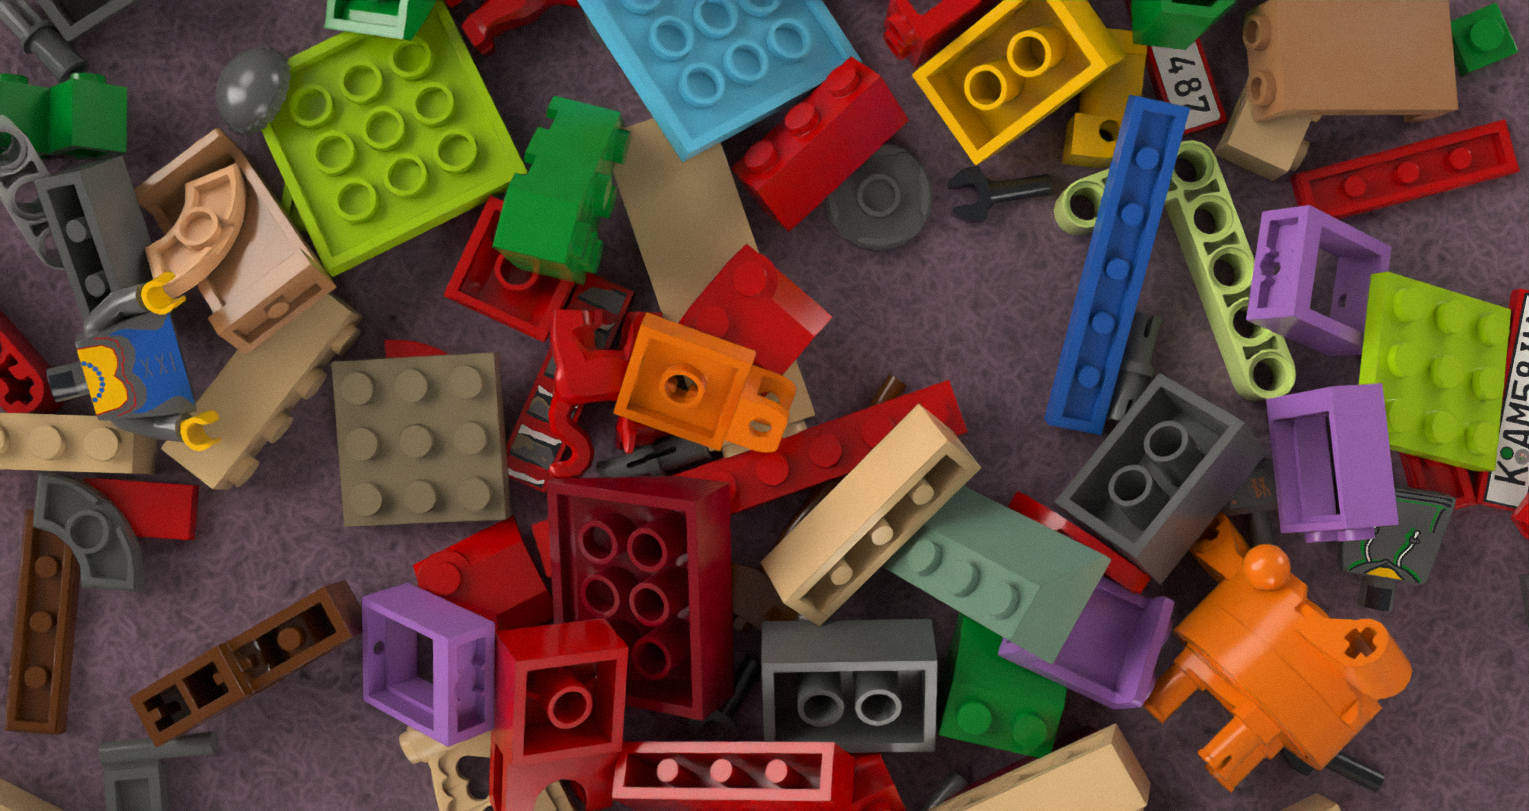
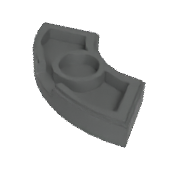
[33,471,145,592]

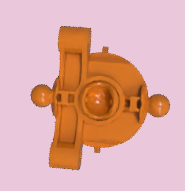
[1142,511,1412,793]

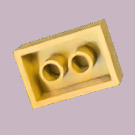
[912,0,1127,166]

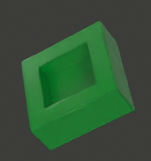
[1451,2,1519,77]

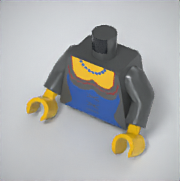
[47,271,222,451]

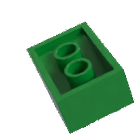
[936,612,1067,758]

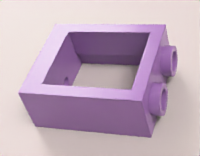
[1246,205,1392,357]
[1266,383,1399,543]
[362,583,495,747]

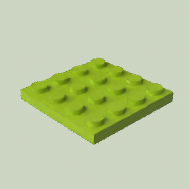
[261,0,528,277]

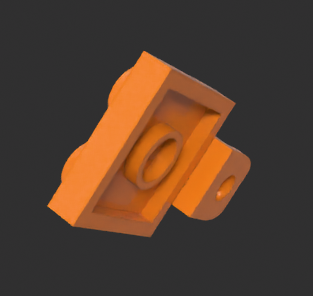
[613,312,797,453]

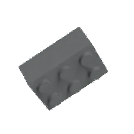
[1054,373,1266,585]
[761,619,938,753]

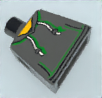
[1336,482,1456,611]

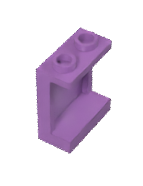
[998,577,1175,710]

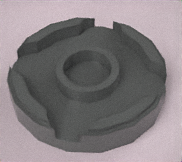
[824,143,933,252]

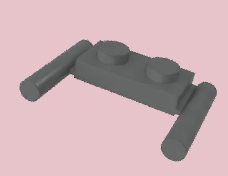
[99,731,218,811]

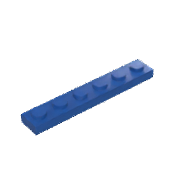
[1044,94,1190,435]

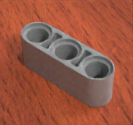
[0,114,65,270]

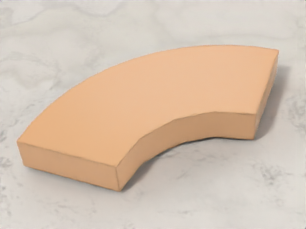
[145,163,247,298]

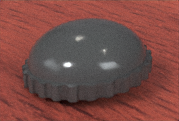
[216,46,291,136]

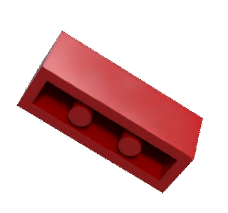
[730,56,909,232]

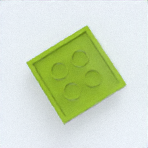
[1359,271,1511,472]

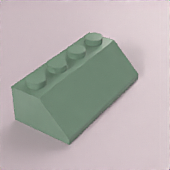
[882,486,1111,665]

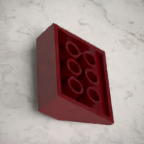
[547,476,735,721]

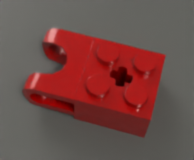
[489,618,629,811]

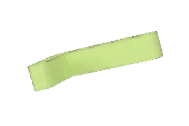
[1054,140,1296,402]

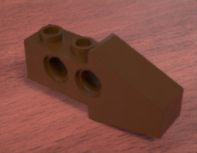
[129,580,362,748]

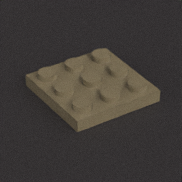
[331,352,511,527]

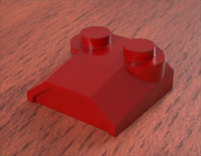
[443,195,575,343]
[678,243,833,397]
[413,515,554,631]

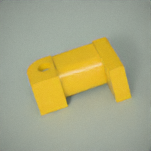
[1062,28,1147,168]

